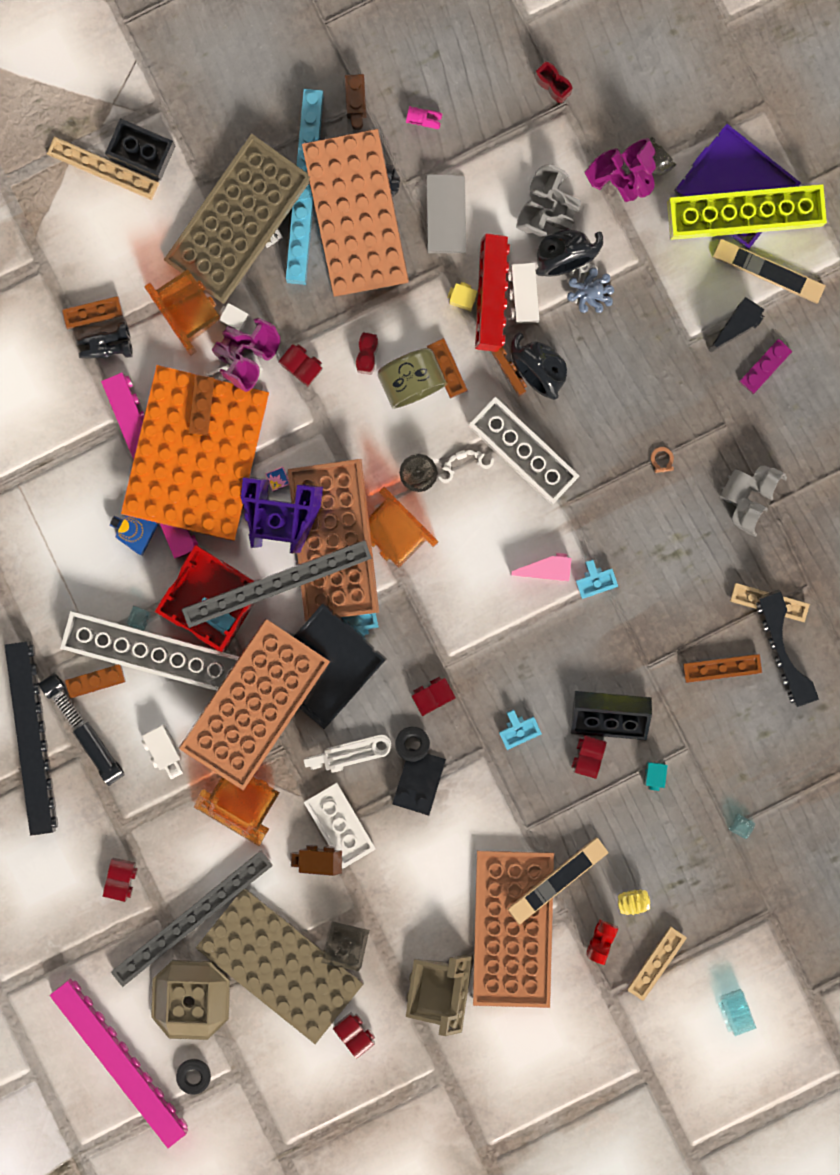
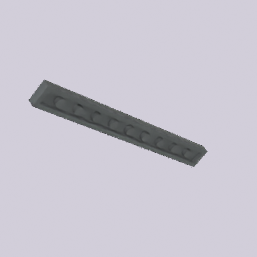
[182,540,372,628]
[111,850,273,987]

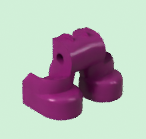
[584,138,656,202]
[211,318,281,392]

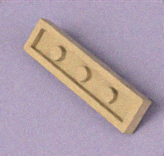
[730,583,810,623]
[627,926,687,1001]

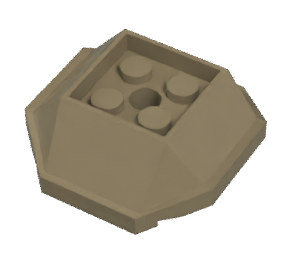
[151,960,230,1040]

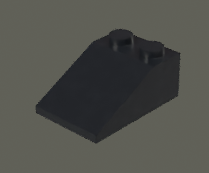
[709,297,765,352]
[392,748,446,816]

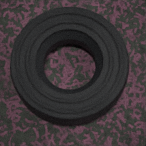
[395,727,430,762]
[176,1059,211,1095]

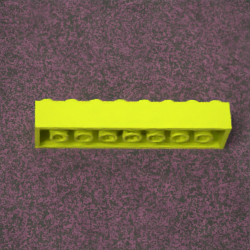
[667,185,827,240]

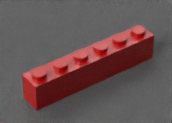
[475,233,510,352]

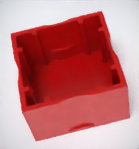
[155,545,255,652]

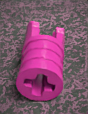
[406,106,443,129]

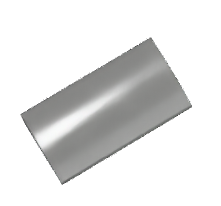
[427,174,466,254]

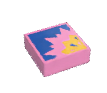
[266,466,289,492]

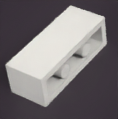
[508,263,539,325]

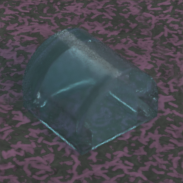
[126,605,152,630]
[728,813,755,840]

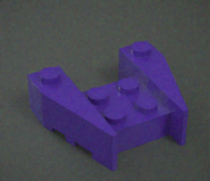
[241,477,323,554]

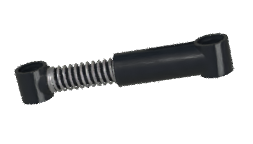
[38,672,125,786]

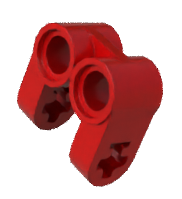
[586,919,619,965]

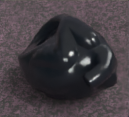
[535,230,604,277]
[511,332,567,400]

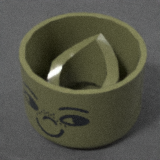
[377,348,448,409]

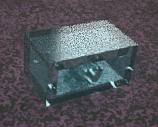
[718,989,756,1036]

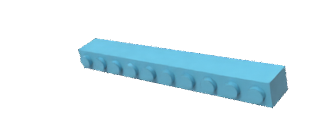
[286,89,324,285]

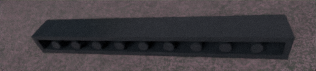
[4,641,58,836]

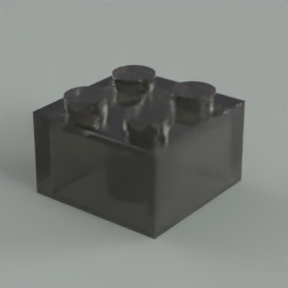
[321,921,370,972]

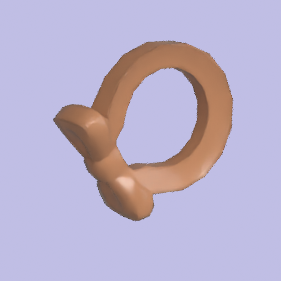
[651,447,674,473]

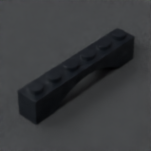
[755,589,819,707]

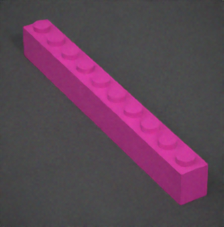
[101,373,199,559]
[49,978,188,1148]

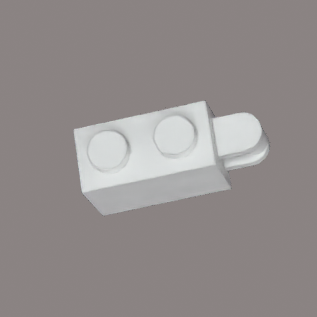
[142,725,183,779]

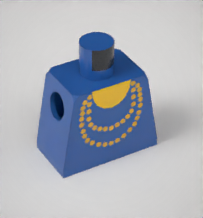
[109,515,159,556]

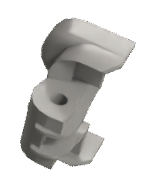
[516,164,581,237]
[720,466,787,537]

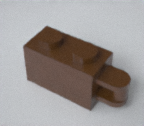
[345,74,367,131]
[290,845,342,876]

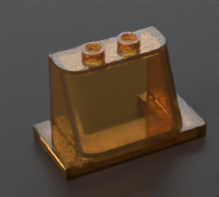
[144,269,221,356]
[368,487,439,568]
[194,777,280,846]

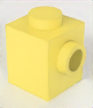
[447,282,478,312]

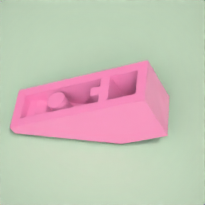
[511,553,571,581]

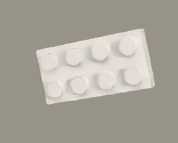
[304,783,376,869]

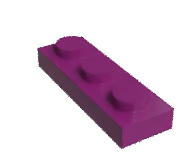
[739,339,793,394]

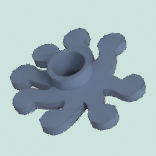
[567,268,614,313]

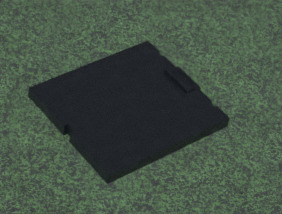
[294,603,387,729]

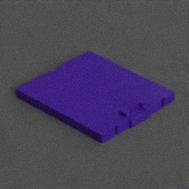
[674,124,801,250]

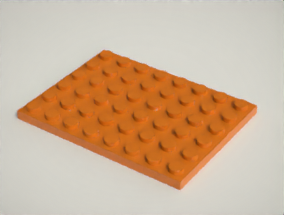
[121,365,269,541]

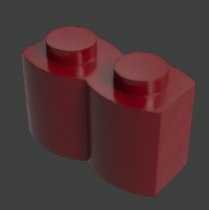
[535,61,573,104]
[356,332,378,375]
[278,344,323,387]
[411,676,456,716]
[571,735,607,779]
[102,857,138,902]
[333,1012,375,1059]

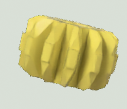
[618,889,650,915]

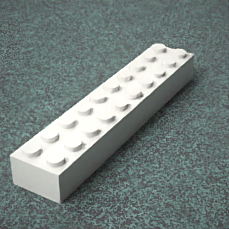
[60,611,240,691]

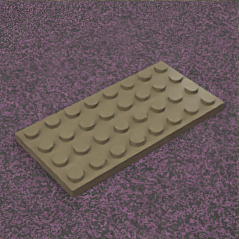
[164,134,311,304]
[196,888,364,1044]

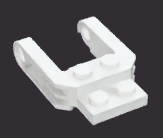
[304,735,391,773]

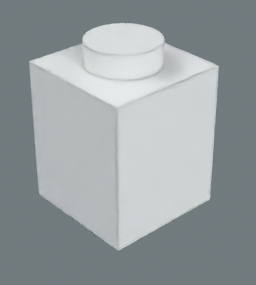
[218,303,250,332]

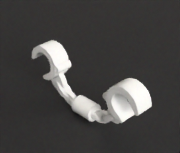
[438,450,494,483]

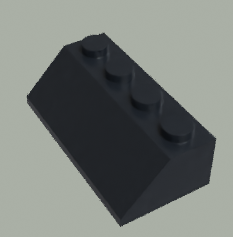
[571,691,652,740]

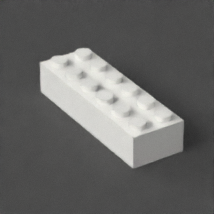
[469,397,579,505]

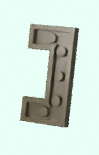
[406,955,473,1036]

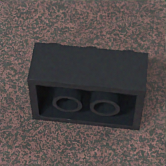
[105,118,176,181]

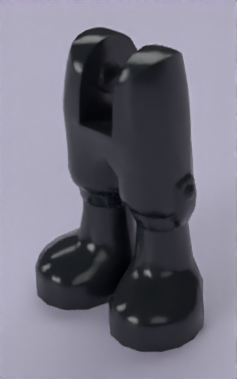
[76,322,133,359]

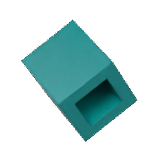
[644,762,668,791]

